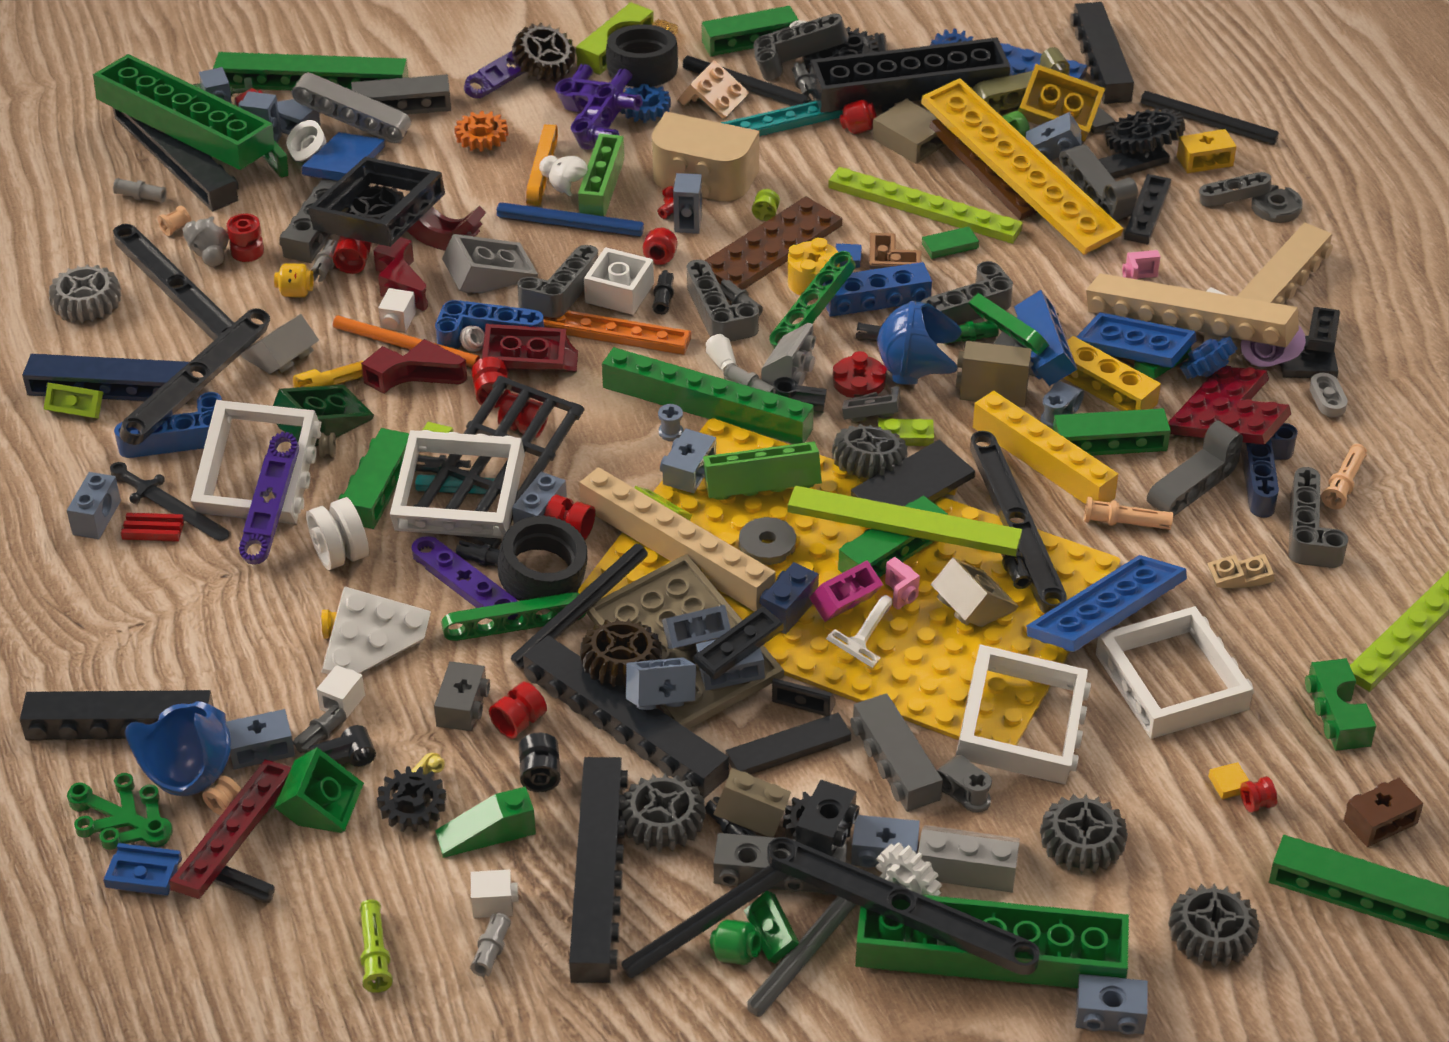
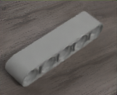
[292,73,411,143]

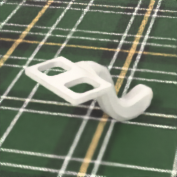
[826,595,893,668]

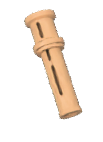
[1321,444,1367,509]
[1084,497,1173,530]

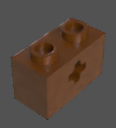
[1343,778,1424,847]

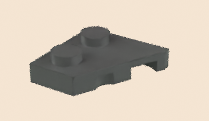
[842,386,901,421]

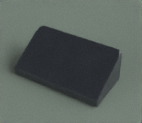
[772,678,836,716]

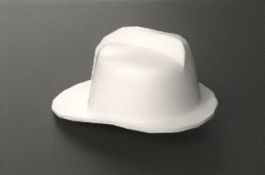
[286,120,326,161]

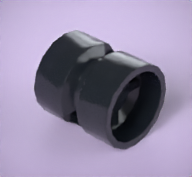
[518,732,561,792]

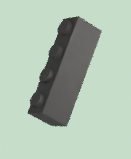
[351,74,451,115]
[850,693,943,812]

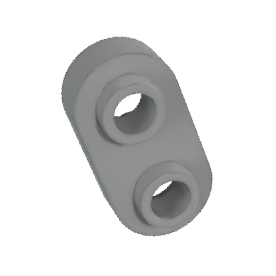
[1309,373,1348,417]

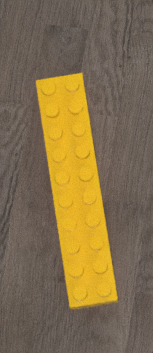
[921,78,1123,255]

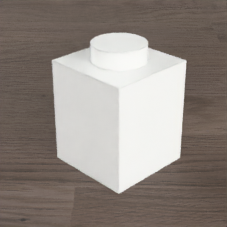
[378,288,416,332]
[316,665,365,717]
[471,870,518,918]

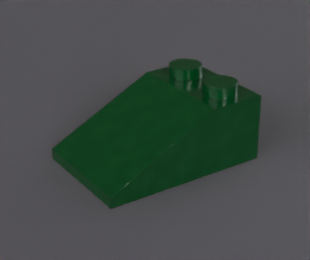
[273,385,374,446]

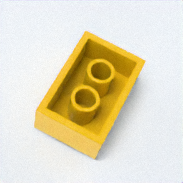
[1018,64,1105,142]

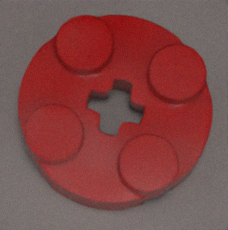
[832,351,887,398]

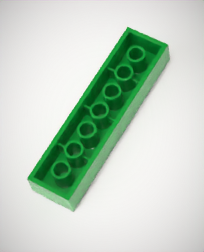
[93,54,274,170]
[855,895,1129,988]

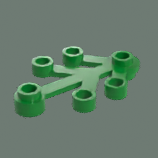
[67,773,173,850]

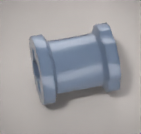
[658,404,683,441]

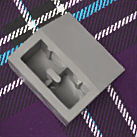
[761,323,816,386]

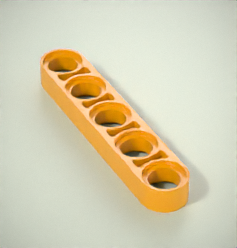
[526,124,558,207]

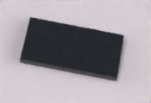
[851,439,975,507]

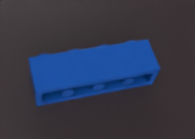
[1014,290,1077,387]

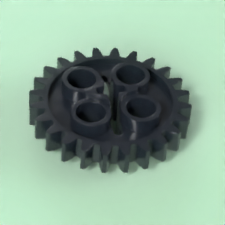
[803,27,879,74]
[1105,108,1186,154]

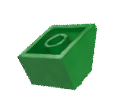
[274,747,364,833]

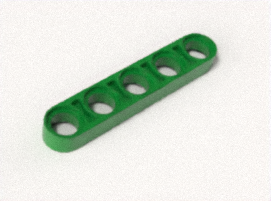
[769,251,856,349]
[968,293,1049,355]
[441,593,587,641]

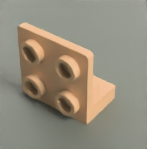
[678,60,749,119]

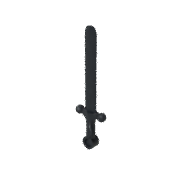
[110,462,230,540]

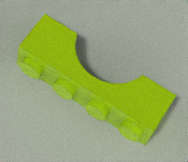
[575,2,654,75]

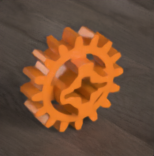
[455,111,508,152]

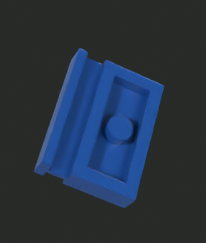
[103,843,182,896]

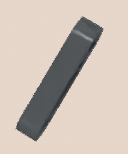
[1199,172,1272,207]

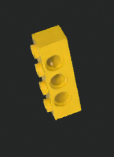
[1064,336,1161,411]

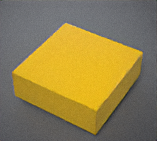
[1208,762,1249,799]

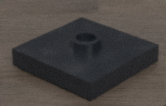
[1280,336,1339,378]

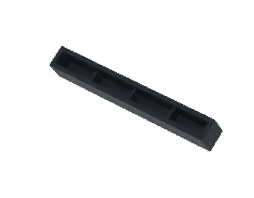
[113,108,239,212]
[523,635,729,799]
[569,757,628,983]

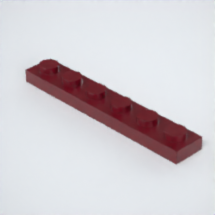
[169,759,291,900]

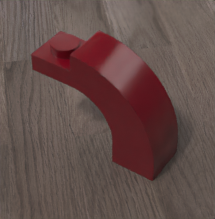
[407,205,486,251]

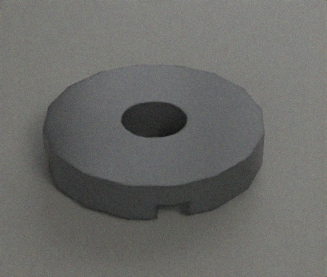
[1251,185,1303,223]
[739,517,796,565]

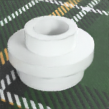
[460,326,485,352]

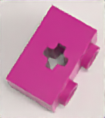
[809,560,883,622]

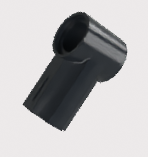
[772,377,827,413]
[309,725,376,767]

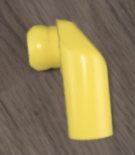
[411,753,445,775]

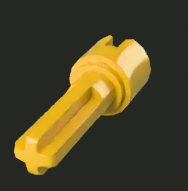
[293,361,363,388]

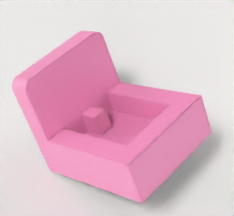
[1122,250,1160,279]
[885,557,920,609]

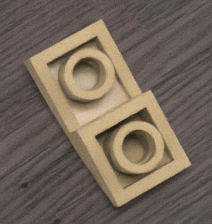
[1207,554,1275,588]

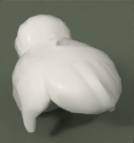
[539,155,588,196]

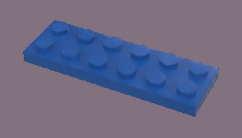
[1026,555,1187,652]

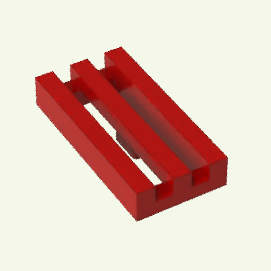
[121,513,185,542]

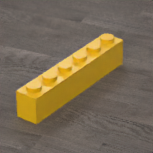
[973,391,1118,504]

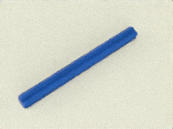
[496,202,644,237]

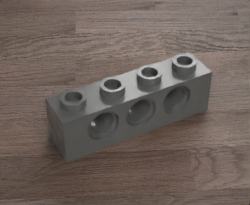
[279,178,338,263]
[713,833,847,895]

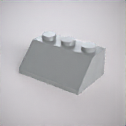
[918,825,1020,893]

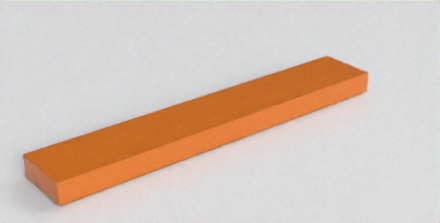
[543,310,691,355]

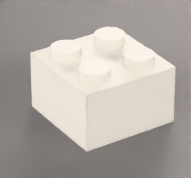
[584,247,654,315]

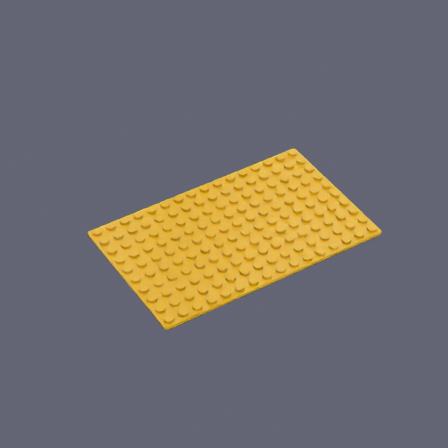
[578,418,1120,746]

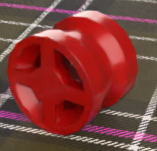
[1240,776,1278,813]

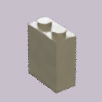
[873,99,945,164]
[956,341,1032,408]

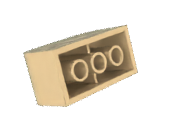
[652,112,759,201]

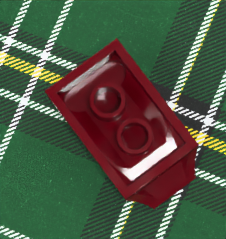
[482,324,578,372]

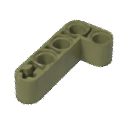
[972,47,1070,111]

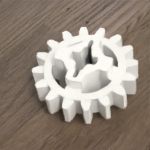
[876,843,942,896]

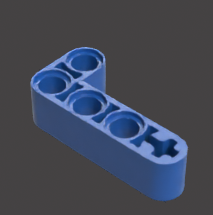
[435,300,544,350]
[114,392,222,458]

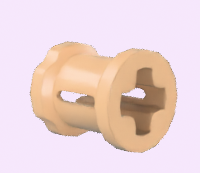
[157,205,191,237]

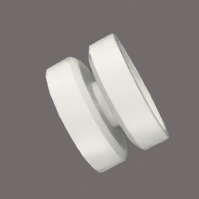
[306,497,369,570]

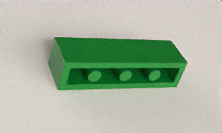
[701,5,799,57]
[1053,408,1171,456]
[338,428,410,529]
[838,495,948,577]

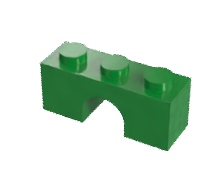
[1305,658,1376,751]

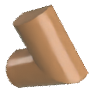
[869,233,922,270]

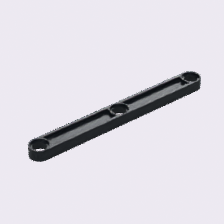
[113,224,234,341]
[120,308,270,445]
[970,431,1067,614]
[767,837,1040,975]

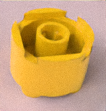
[787,238,840,296]

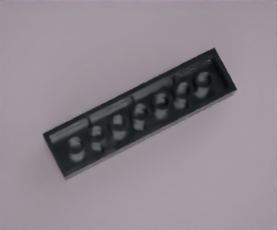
[810,37,1011,112]

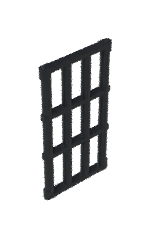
[413,376,585,549]

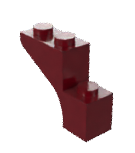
[373,237,428,311]
[361,339,468,394]

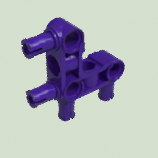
[555,64,643,150]

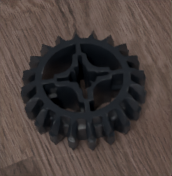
[341,184,405,220]

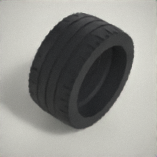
[606,24,678,88]
[498,516,588,601]

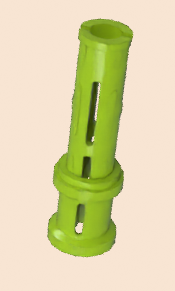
[359,899,393,993]

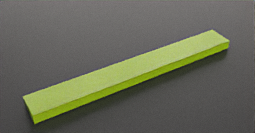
[788,486,1022,556]

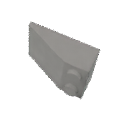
[442,234,538,293]

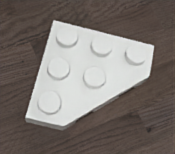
[321,587,431,674]

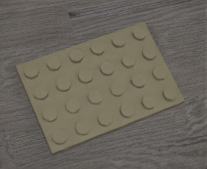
[587,554,784,729]

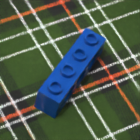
[822,262,932,317]

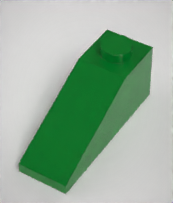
[435,786,536,858]

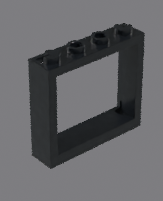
[308,157,445,247]

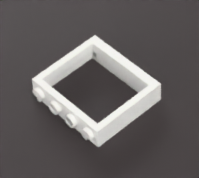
[191,400,322,524]
[390,430,525,539]
[1096,606,1254,739]
[956,644,1091,784]

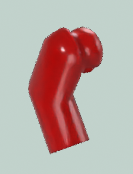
[657,186,674,219]

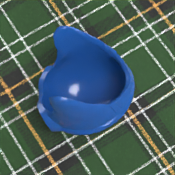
[877,301,962,384]
[125,701,231,796]

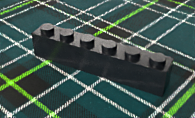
[1070,2,1134,104]
[20,690,214,740]

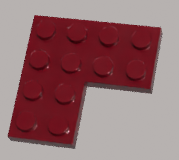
[1168,365,1291,445]

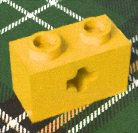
[1176,129,1237,174]

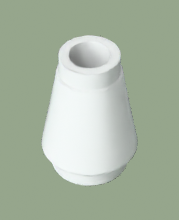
[706,334,737,373]

